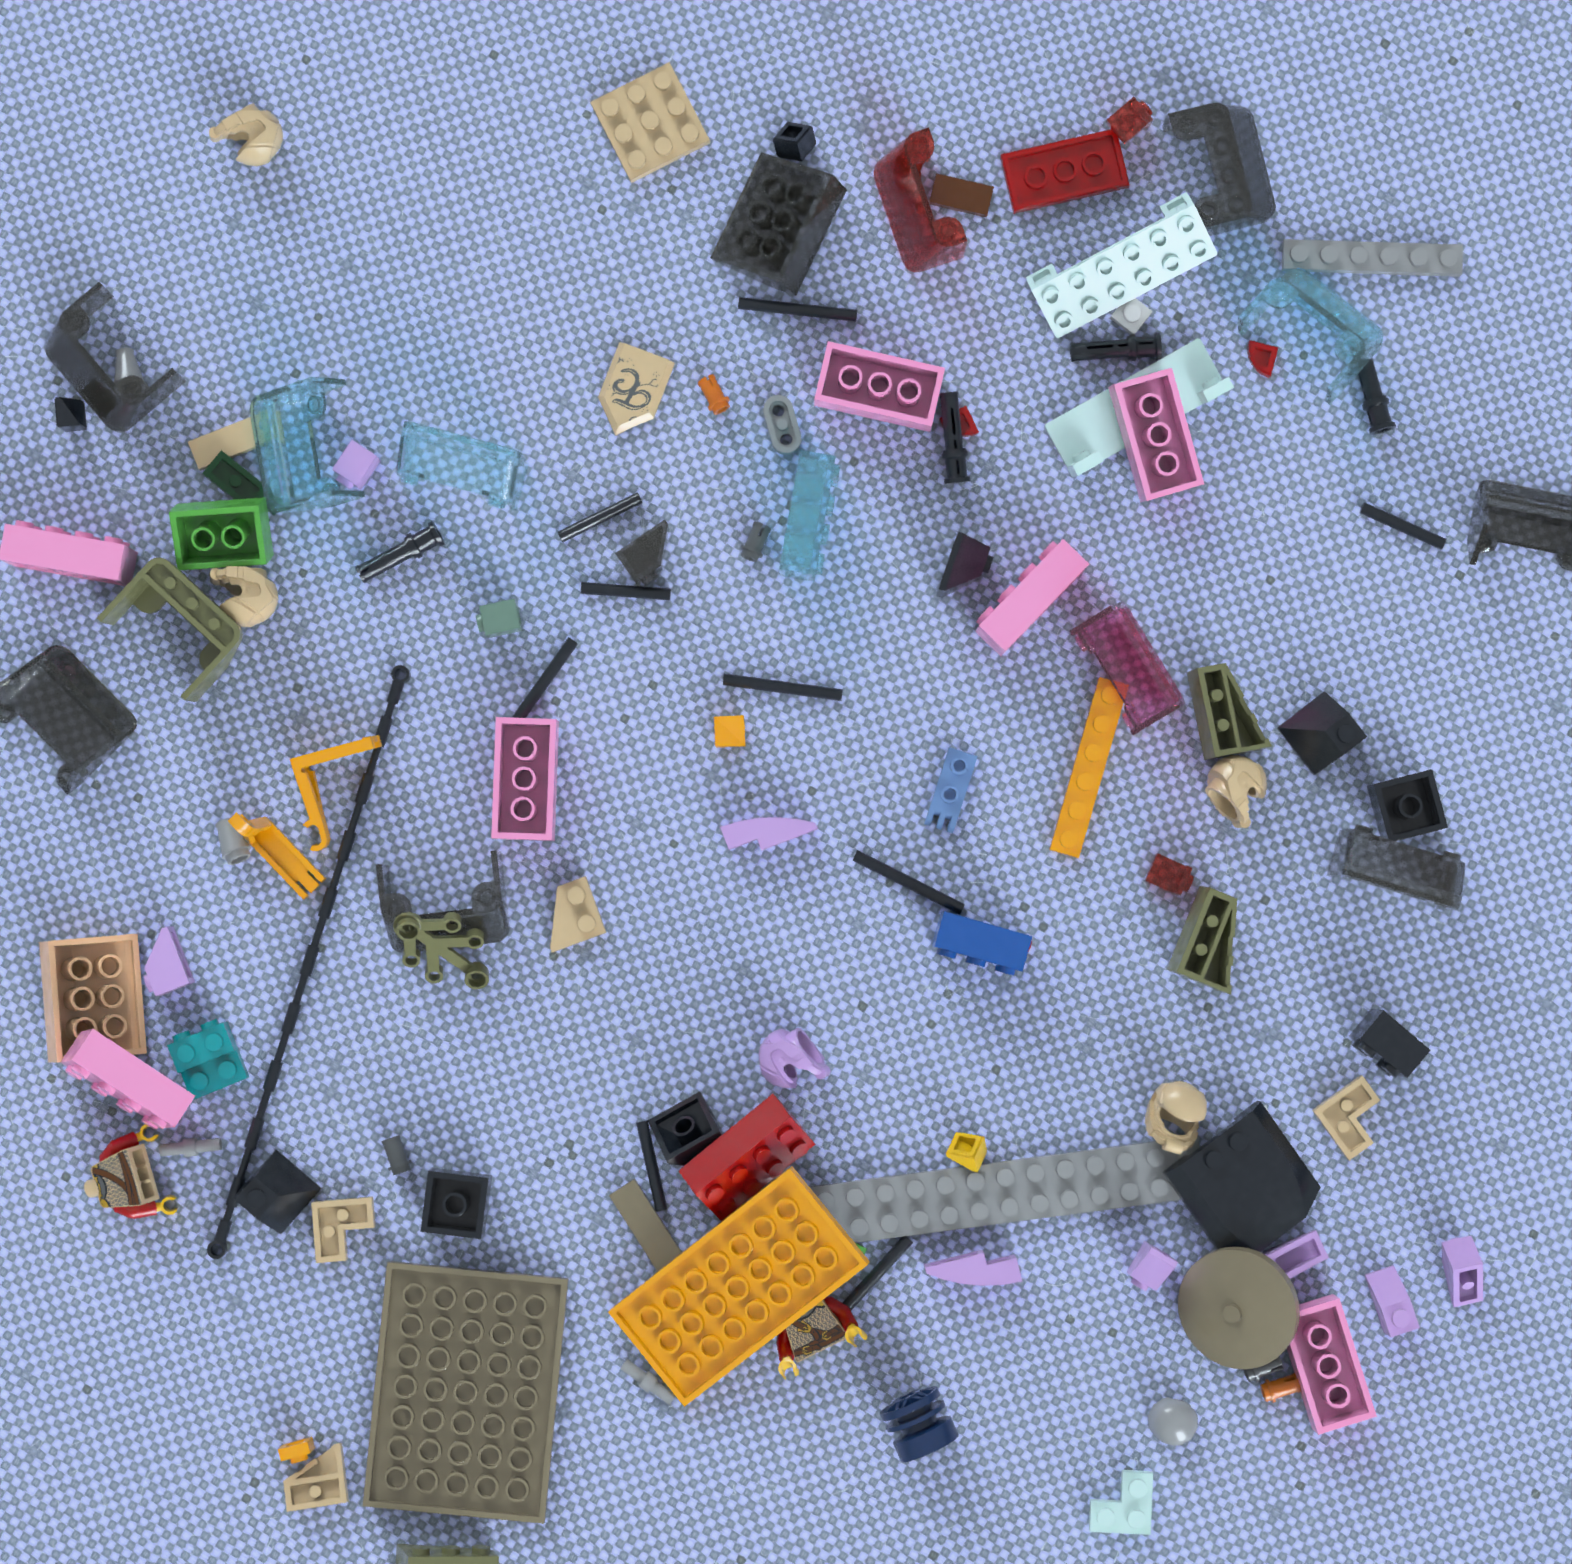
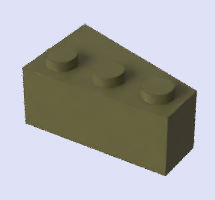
[1186,663,1272,760]
[1166,886,1237,995]
[395,1543,499,1564]

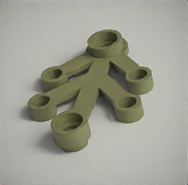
[393,912,489,989]

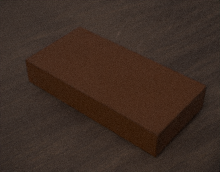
[929,173,994,218]

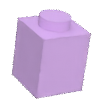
[332,440,381,490]

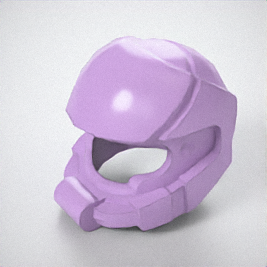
[759,1028,831,1088]

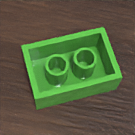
[169,497,274,570]

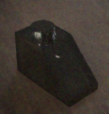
[615,520,670,586]

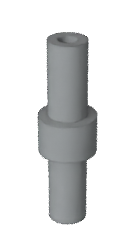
[159,1138,222,1157]
[620,1359,675,1405]

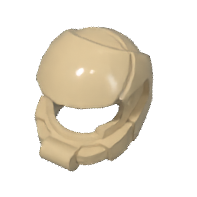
[209,103,283,166]
[210,566,278,627]
[1205,755,1267,828]
[1145,1081,1207,1155]

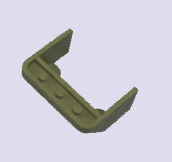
[97,557,243,702]

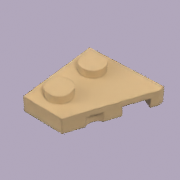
[550,876,607,953]
[283,1443,349,1512]

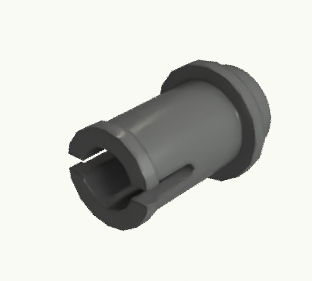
[740,522,771,562]
[381,1135,412,1176]
[1243,1356,1284,1383]

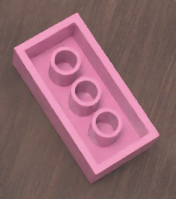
[814,341,945,432]
[1108,368,1204,502]
[0,520,138,586]
[975,539,1089,656]
[491,717,559,841]
[60,1029,195,1130]
[1287,1294,1377,1435]

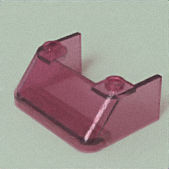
[1069,602,1185,735]

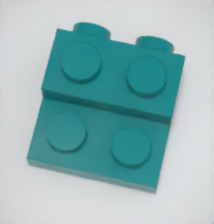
[167,1019,249,1100]

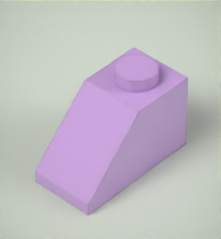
[144,926,195,996]
[1442,1236,1483,1307]
[1127,1241,1178,1291]
[1365,1265,1420,1337]

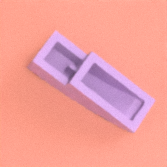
[720,817,818,851]
[1262,1230,1329,1278]
[924,1250,1022,1286]

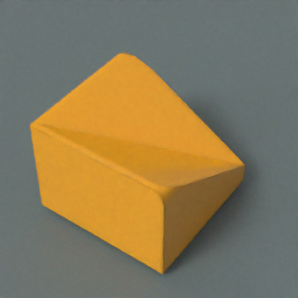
[714,715,746,748]

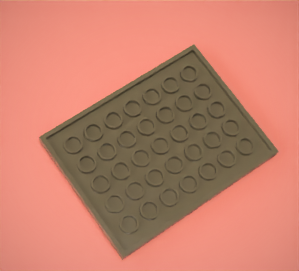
[363,1261,569,1524]

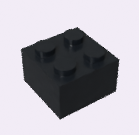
[1367,769,1448,844]
[1349,1009,1431,1078]
[420,1168,492,1239]

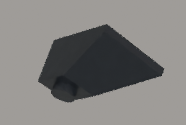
[936,532,994,598]
[1277,691,1367,775]
[648,1091,724,1166]
[234,1149,322,1234]

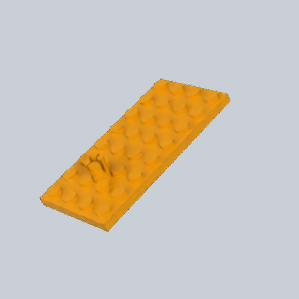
[608,1166,870,1407]

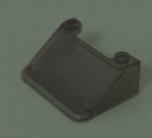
[0,645,137,795]

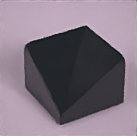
[772,122,816,162]
[54,397,87,432]

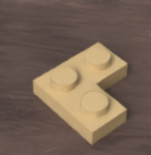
[1312,1075,1381,1161]
[311,1196,376,1263]

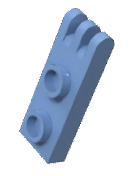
[924,747,978,834]

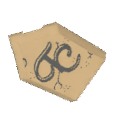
[598,342,675,436]

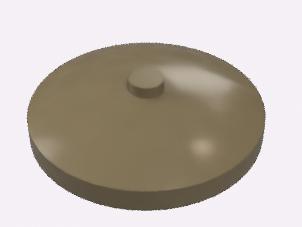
[1178,1247,1300,1369]

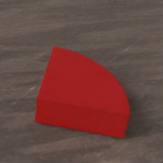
[1247,340,1278,378]
[939,406,979,437]

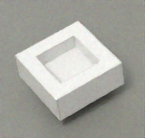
[1110,298,1153,335]

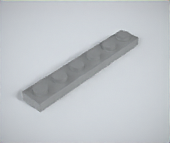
[1282,239,1463,277]

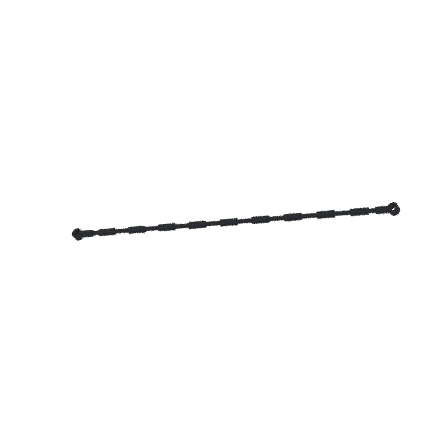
[207,665,411,1259]

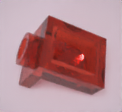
[1106,97,1153,145]
[1144,853,1194,896]

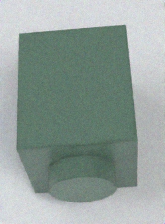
[476,599,523,638]

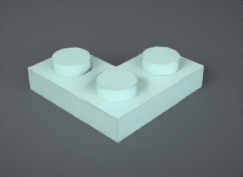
[1089,1470,1153,1535]

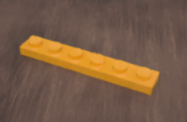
[1049,677,1128,858]

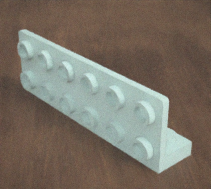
[1026,192,1217,338]
[1044,338,1234,477]

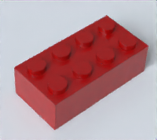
[678,1094,816,1221]

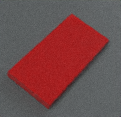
[1000,128,1130,214]

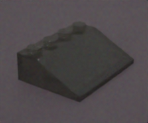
[710,152,847,296]

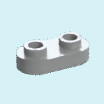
[763,395,801,455]

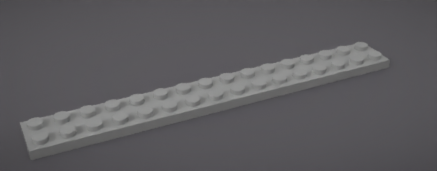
[727,1136,1199,1243]

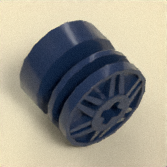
[880,1386,959,1462]

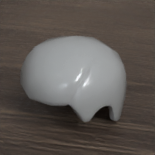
[1148,1397,1198,1446]

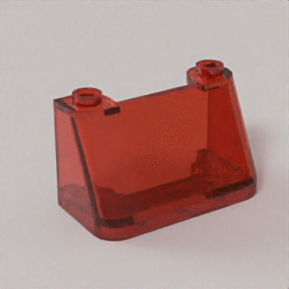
[874,127,967,272]

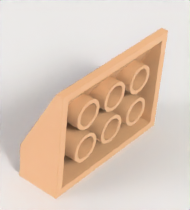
[39,934,147,1063]

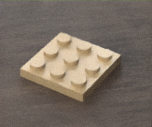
[590,62,710,183]

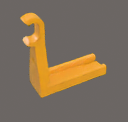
[290,735,382,851]
[228,812,327,899]

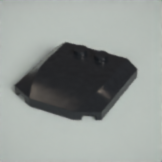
[1162,1101,1321,1252]

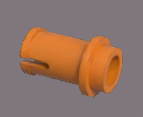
[697,374,730,415]
[1260,1373,1301,1403]

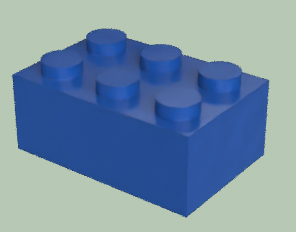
[932,911,1033,976]

